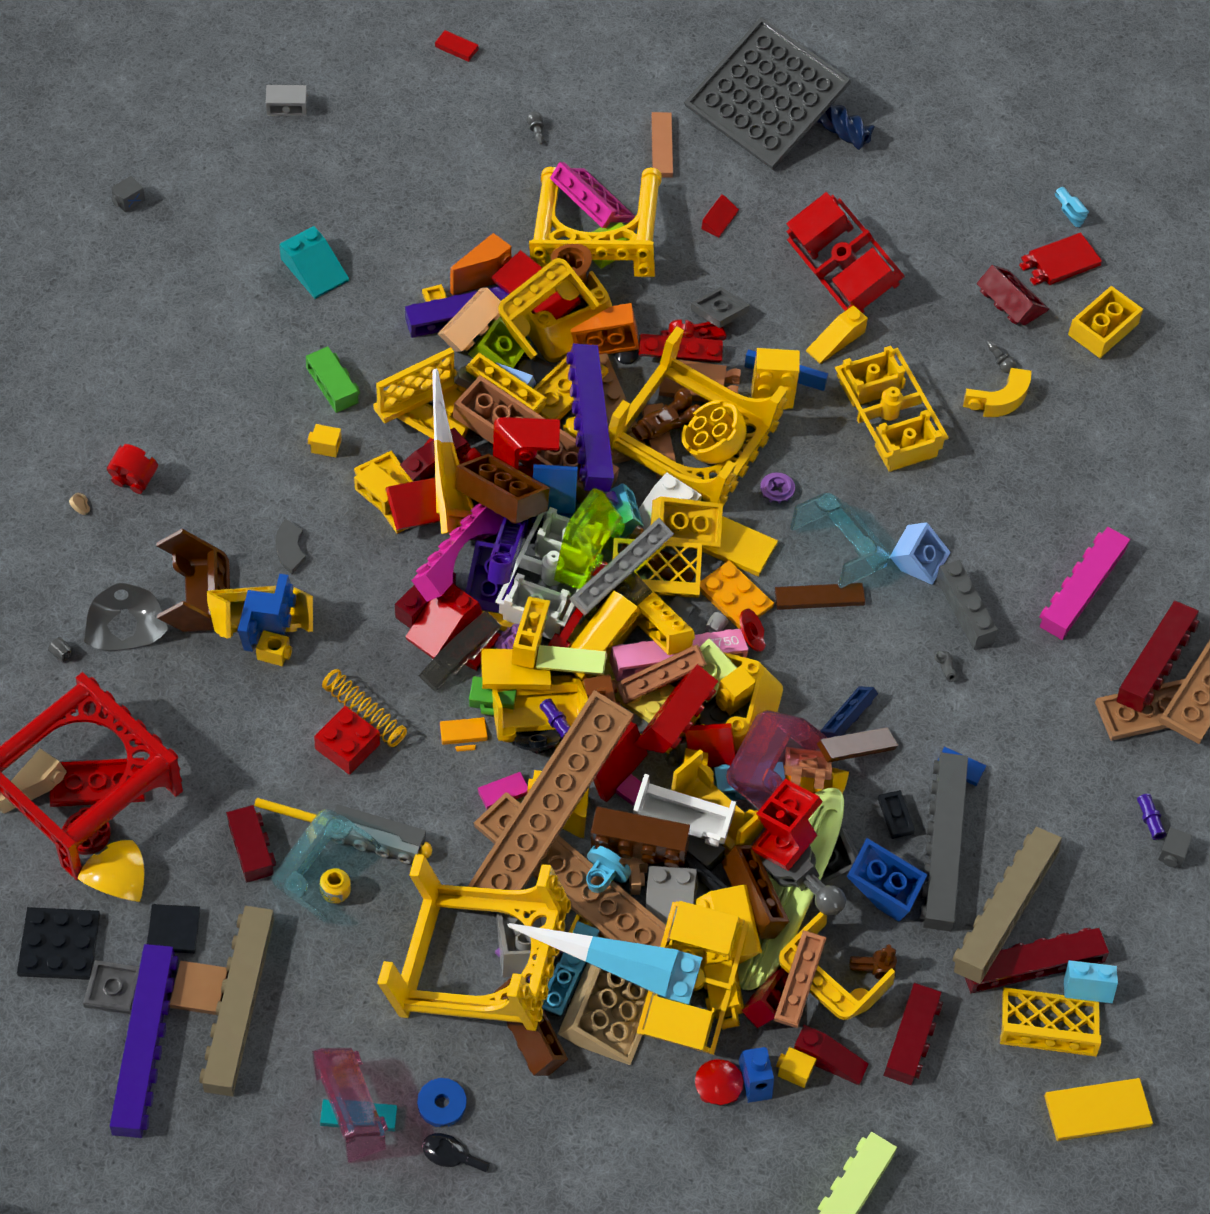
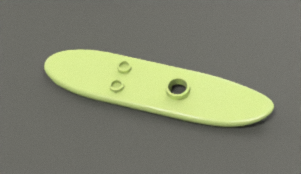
[737,788,844,990]

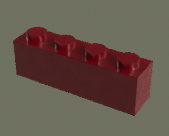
[883,983,943,1085]

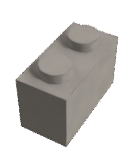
[265,85,307,116]

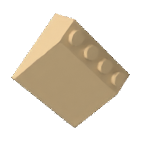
[558,963,655,1065]

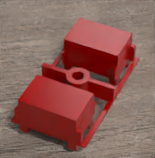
[786,192,905,313]

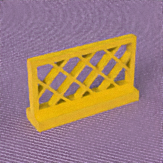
[373,347,458,424]
[611,538,702,598]
[1000,987,1101,1057]

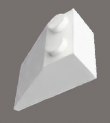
[639,473,702,547]

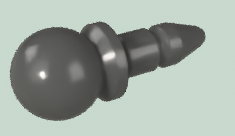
[527,111,544,145]
[987,340,1016,373]

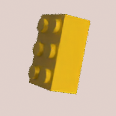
[1068,286,1143,358]
[751,348,800,410]

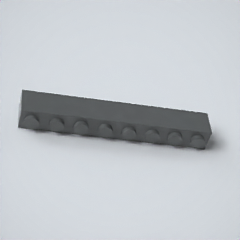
[919,752,968,932]

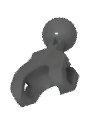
[762,845,846,916]

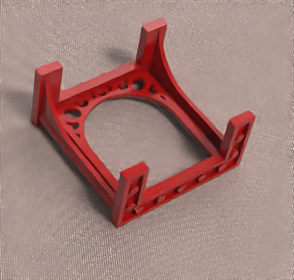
[0,672,183,881]

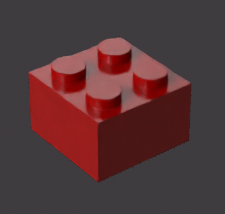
[314,706,380,775]

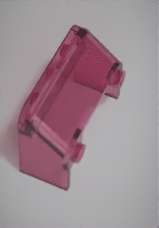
[726,710,827,809]
[312,1048,388,1163]

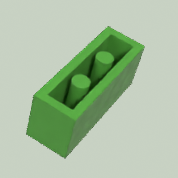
[305,346,360,413]

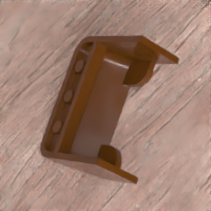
[156,529,230,632]

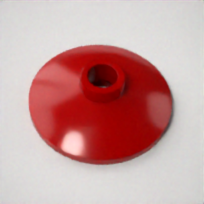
[740,609,766,652]

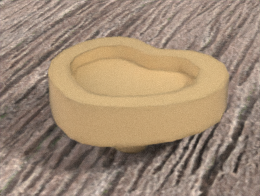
[69,493,90,515]

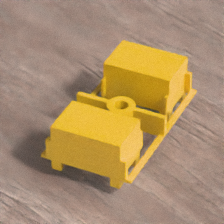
[835,346,949,472]
[637,901,750,1055]

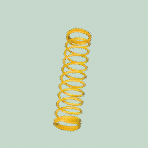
[322,669,407,747]

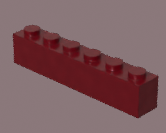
[1116,600,1200,713]
[965,928,1109,994]

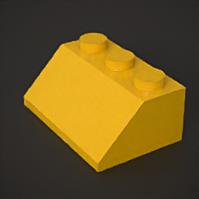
[694,884,762,965]

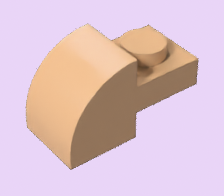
[617,854,648,895]

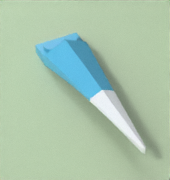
[507,923,703,1005]

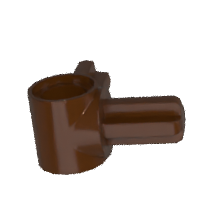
[849,944,897,980]

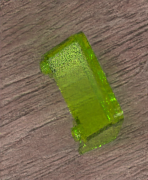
[554,488,625,589]

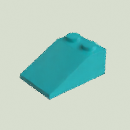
[279,226,349,299]

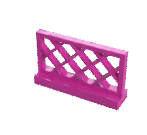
[550,162,636,228]

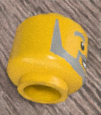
[319,868,351,904]

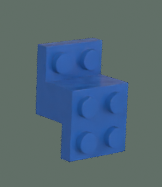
[238,574,296,652]

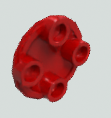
[695,1059,744,1105]

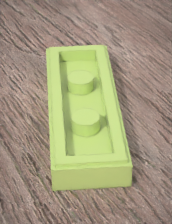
[536,645,607,675]

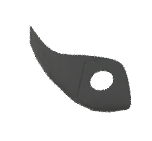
[84,583,168,651]

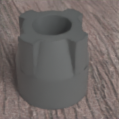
[48,637,73,662]

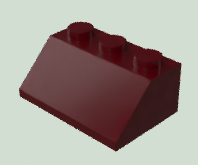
[976,265,1049,325]

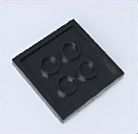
[17,907,100,980]

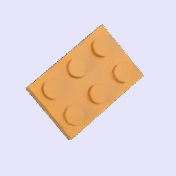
[700,560,774,629]

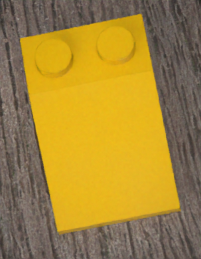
[651,496,723,548]

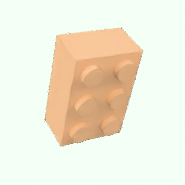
[438,288,501,352]

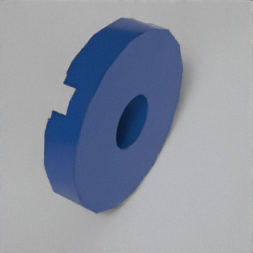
[417,1078,467,1127]

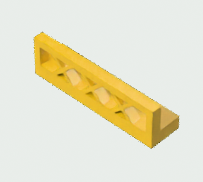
[394,387,469,439]

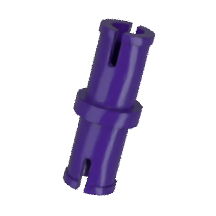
[540,699,571,739]
[1137,794,1167,840]

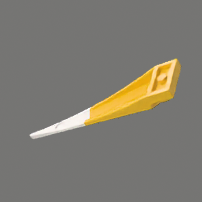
[432,368,474,535]

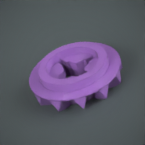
[760,473,795,504]
[495,624,519,649]

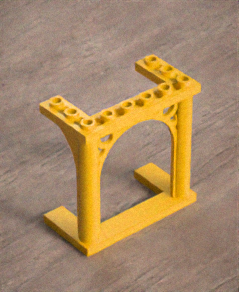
[608,326,788,506]
[377,854,571,1031]

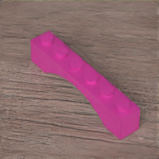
[411,504,504,602]

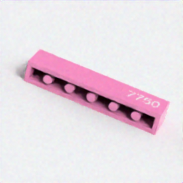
[609,629,748,682]

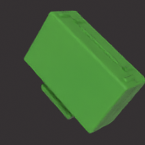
[469,676,516,716]

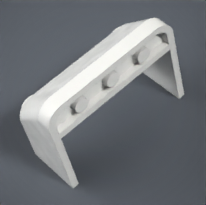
[633,774,736,847]

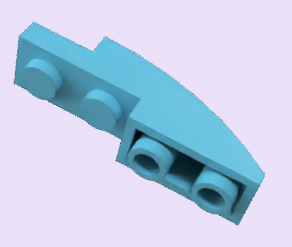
[542,921,600,1016]

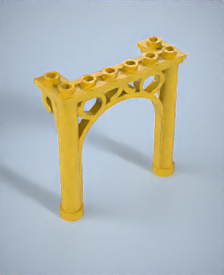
[529,167,662,277]

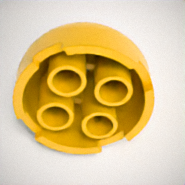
[681,400,747,464]

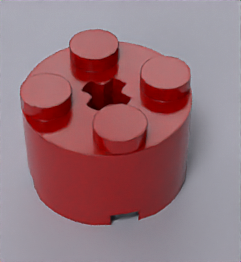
[107,444,158,494]

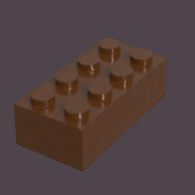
[455,454,550,524]
[591,807,690,868]

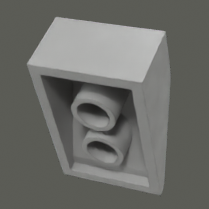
[646,866,698,930]
[496,912,546,977]

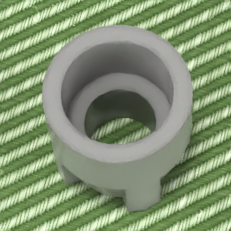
[705,612,728,633]

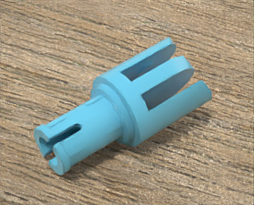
[1055,187,1089,227]

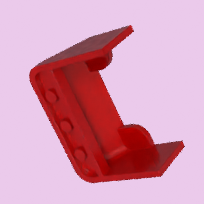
[493,417,560,478]

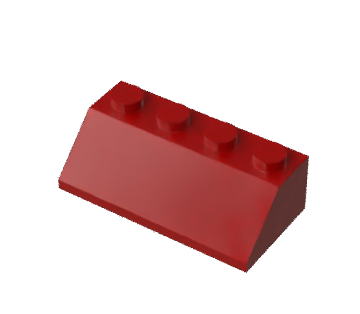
[633,664,718,753]

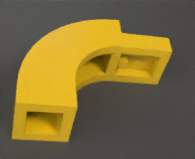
[963,368,1032,417]

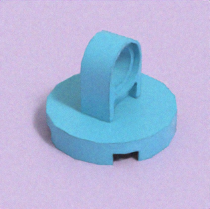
[586,846,632,893]

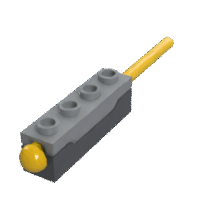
[254,798,432,864]

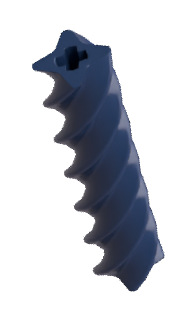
[817,105,875,150]

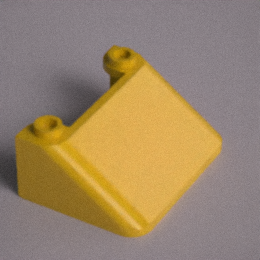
[492,675,588,742]

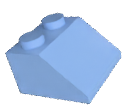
[890,522,950,584]

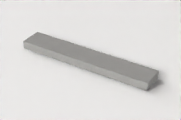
[569,518,674,616]

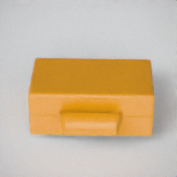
[440,717,488,752]

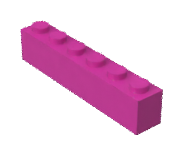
[1039,526,1130,640]

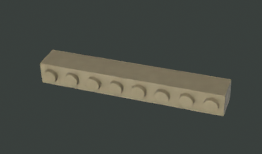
[953,827,1062,984]
[199,906,274,1097]

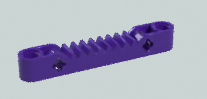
[488,517,530,585]

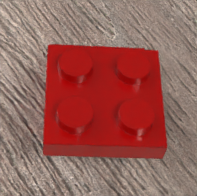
[751,779,823,871]

